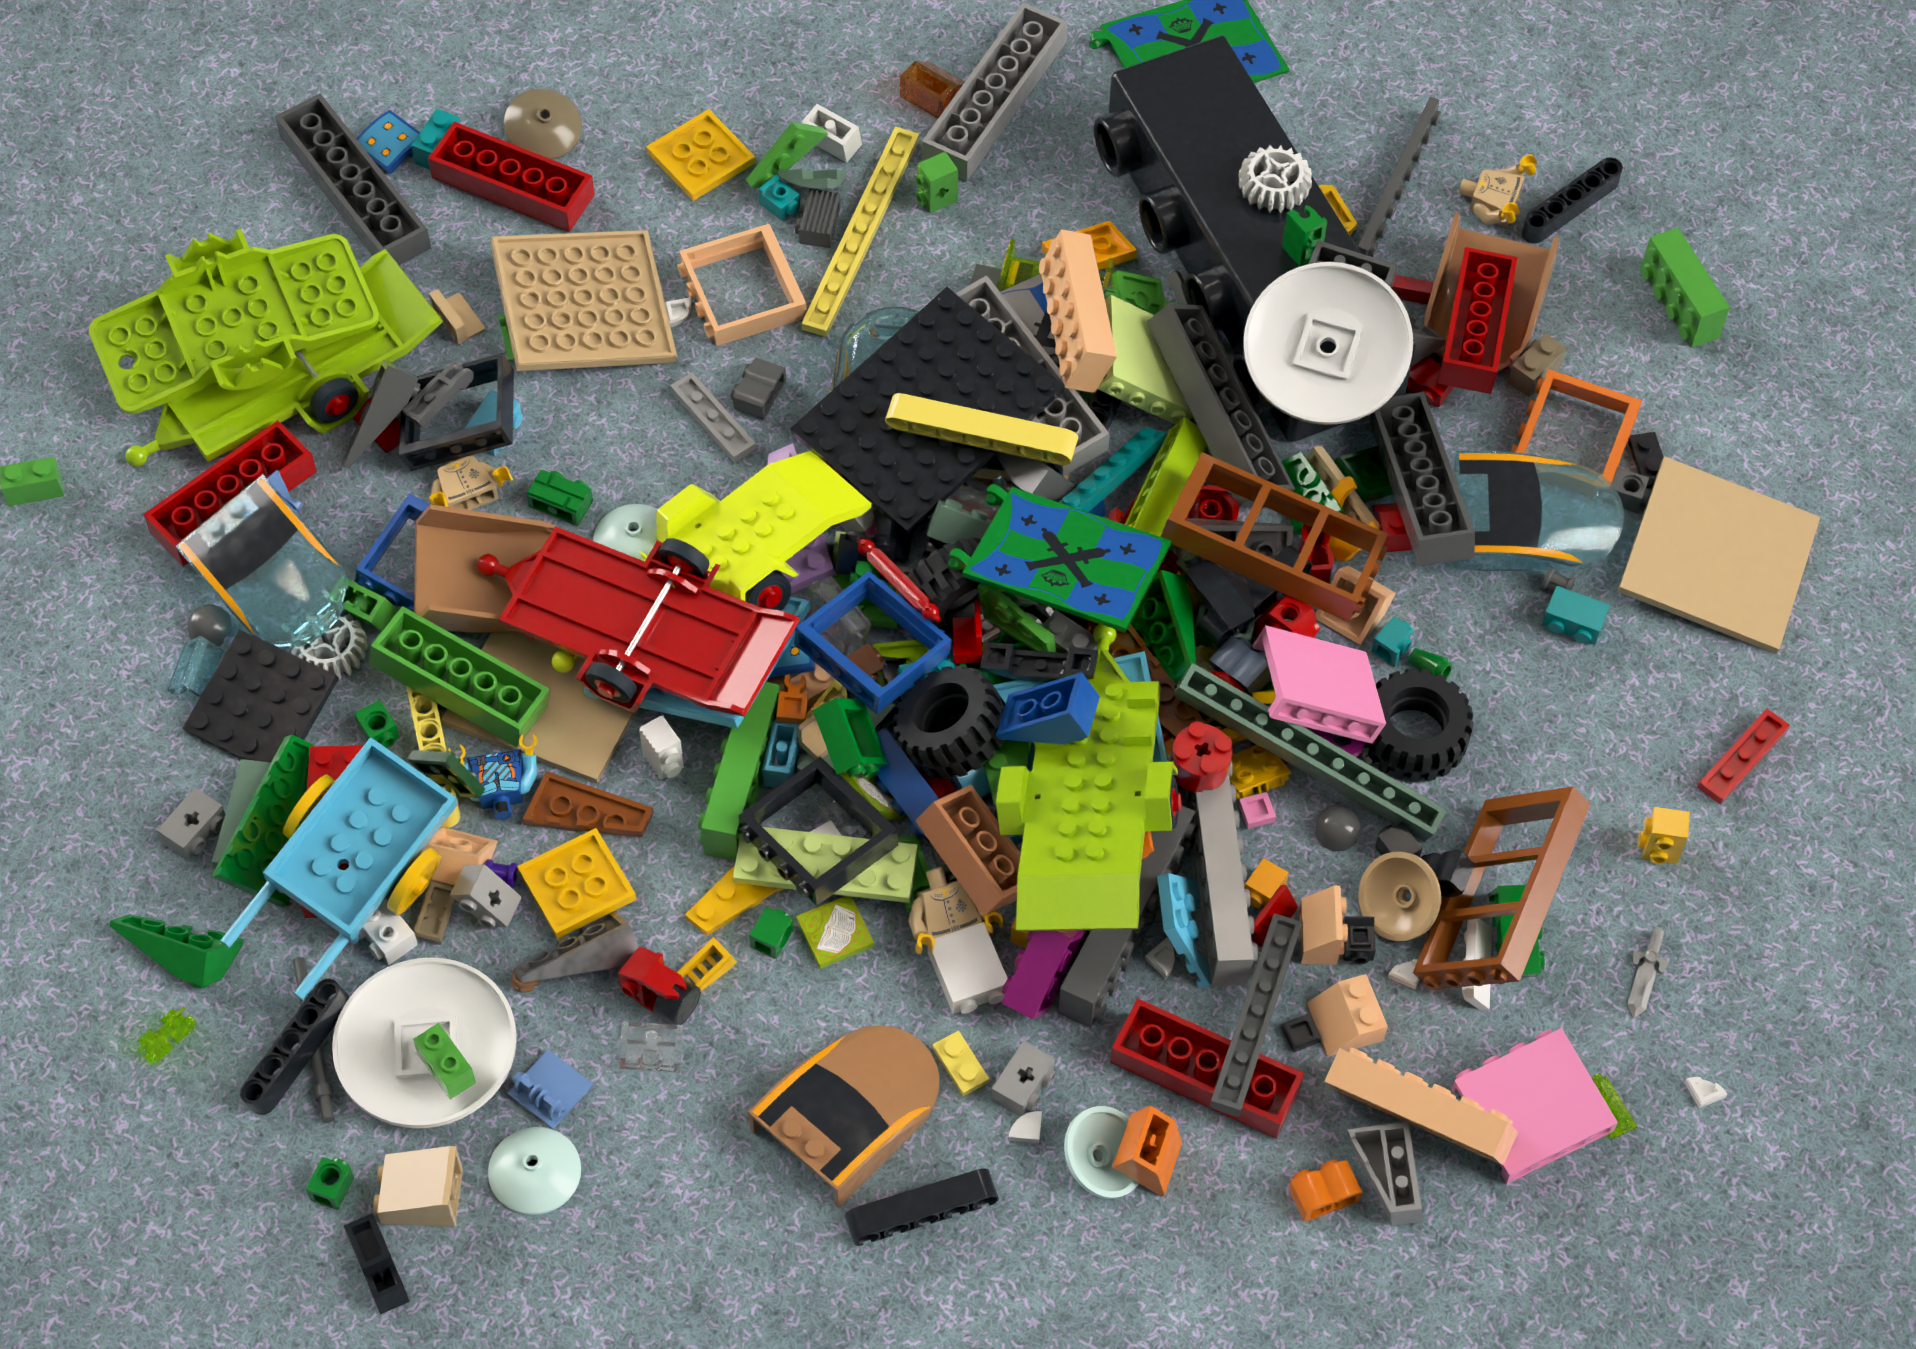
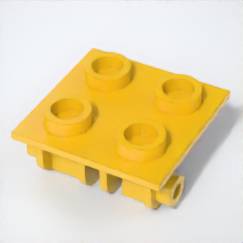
[1229,744,1291,800]

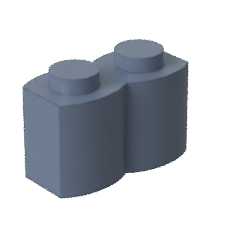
[1208,636,1272,697]

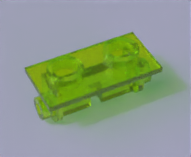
[136,1006,197,1065]
[1591,1073,1638,1140]

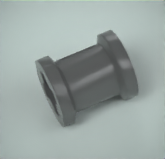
[1540,567,1576,592]

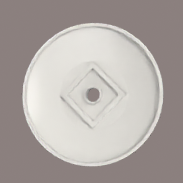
[1244,262,1413,425]
[332,958,517,1128]

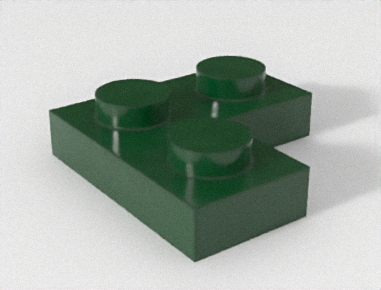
[407,750,485,798]

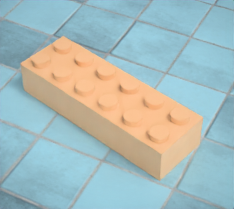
[1039,229,1117,393]
[1324,1047,1518,1166]

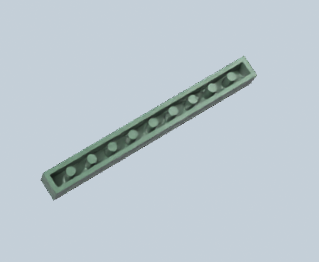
[1173,663,1447,841]

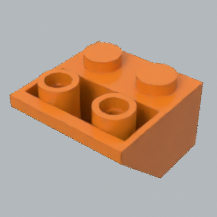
[1112,1105,1182,1197]

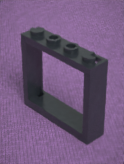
[399,353,514,471]
[738,757,898,906]

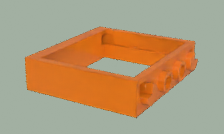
[1510,369,1642,502]

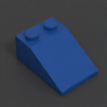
[996,672,1100,745]

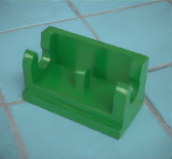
[1282,205,1327,266]

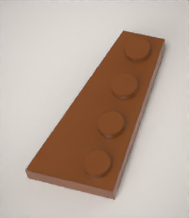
[522,771,654,837]

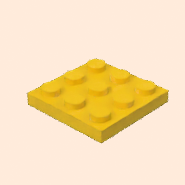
[646,109,756,201]
[517,828,637,939]

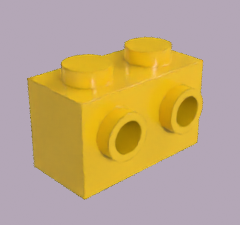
[1638,807,1690,865]

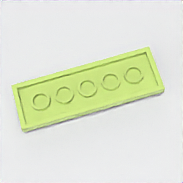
[733,827,918,903]

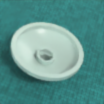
[593,504,659,561]
[1064,1106,1139,1199]
[488,1127,581,1215]

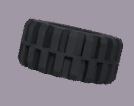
[907,537,983,639]
[893,666,1005,779]
[1365,668,1473,782]

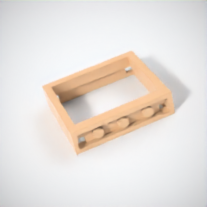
[677,224,807,346]

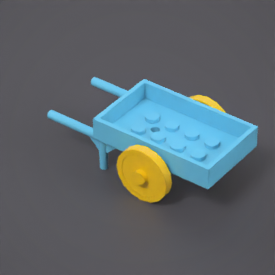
[220,737,457,1000]

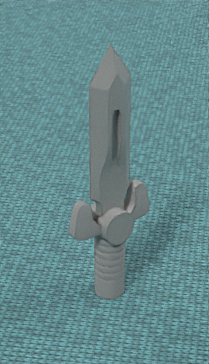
[1627,928,1668,1019]

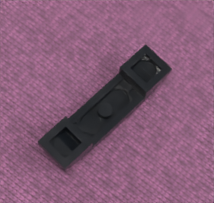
[980,642,1098,683]

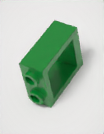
[813,698,888,778]

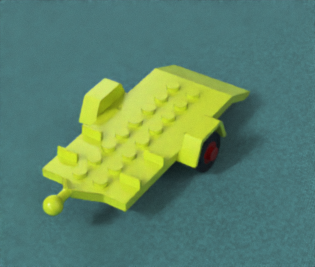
[552,450,871,673]

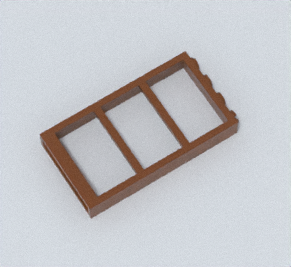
[1161,452,1388,622]
[1413,786,1591,990]

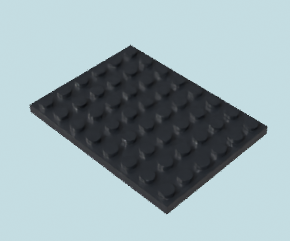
[790,287,1065,535]

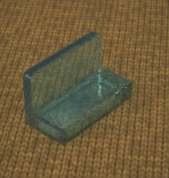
[167,636,226,698]

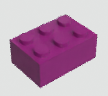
[1001,930,1086,1019]

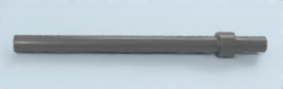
[293,957,334,1123]

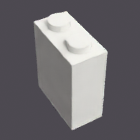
[928,922,1008,1014]

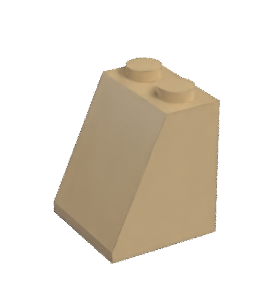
[373,1146,463,1227]

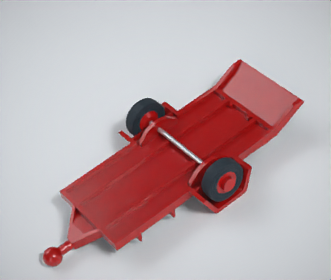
[477,526,800,717]

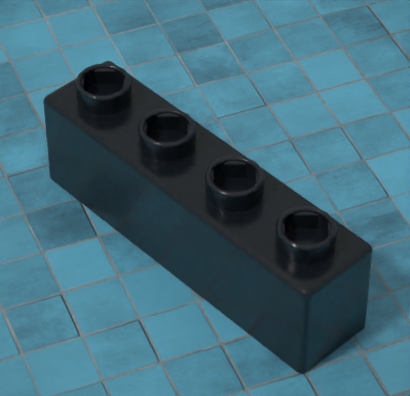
[1093,35,1416,442]

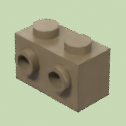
[1508,333,1567,398]

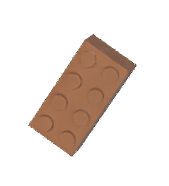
[915,785,1021,917]

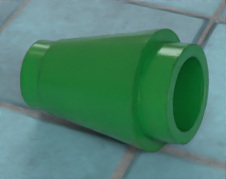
[1408,648,1452,680]

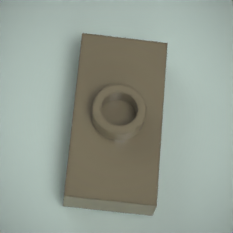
[413,880,456,945]

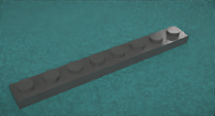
[1357,97,1441,257]
[1209,913,1302,1117]

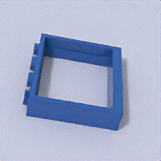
[355,493,456,635]
[794,571,952,715]

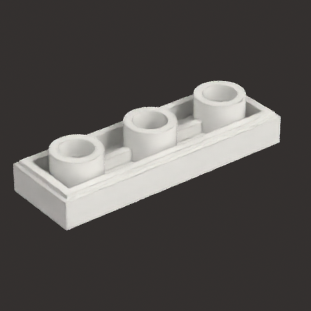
[1462,919,1492,1010]

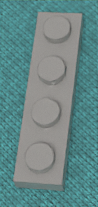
[670,372,756,463]

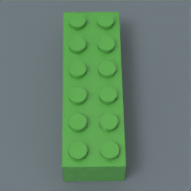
[369,606,550,748]
[698,682,780,860]

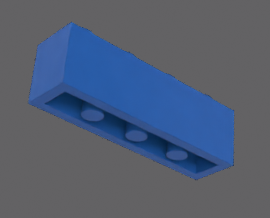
[875,727,939,843]

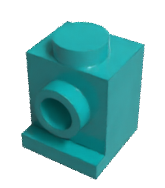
[758,174,800,221]
[1371,616,1414,667]

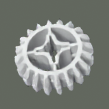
[1239,145,1312,213]
[289,608,368,681]

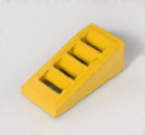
[677,937,737,991]

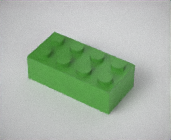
[1640,228,1730,348]

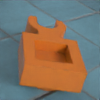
[776,674,808,724]

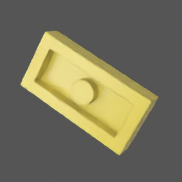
[933,1031,989,1097]

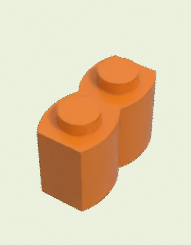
[1288,1159,1363,1221]

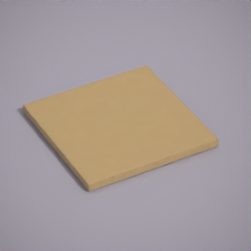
[490,230,677,371]
[1617,456,1820,654]
[441,631,639,784]

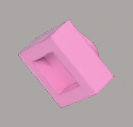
[1238,792,1276,829]

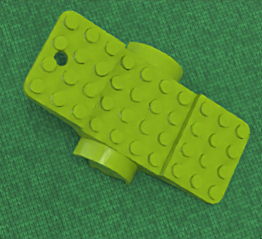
[89,229,379,415]

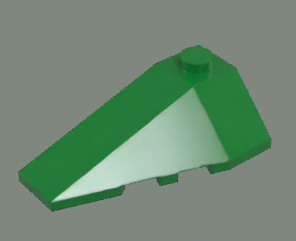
[1130,570,1196,683]
[110,914,244,988]

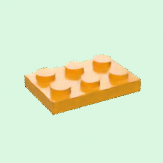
[1041,220,1137,271]

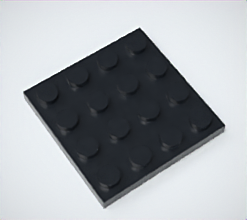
[182,629,339,763]

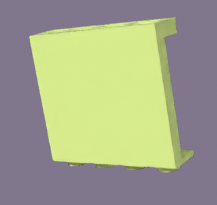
[1097,295,1194,425]

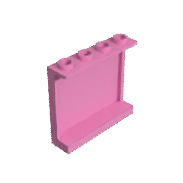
[1252,626,1386,743]
[1452,1028,1618,1184]

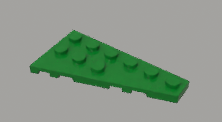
[211,735,314,907]

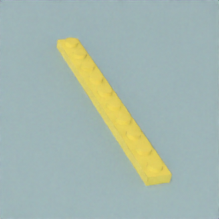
[801,127,919,337]

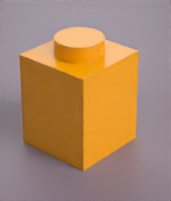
[1244,858,1289,908]

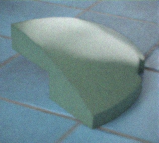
[778,169,847,189]

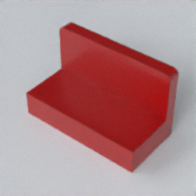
[953,600,983,664]

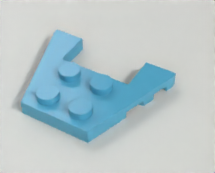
[1157,873,1211,988]

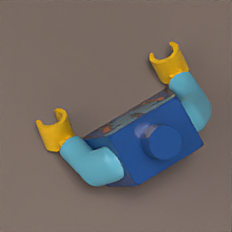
[448,734,538,820]

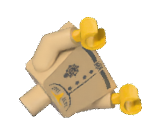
[1458,154,1537,228]
[429,456,513,510]
[908,867,1003,954]

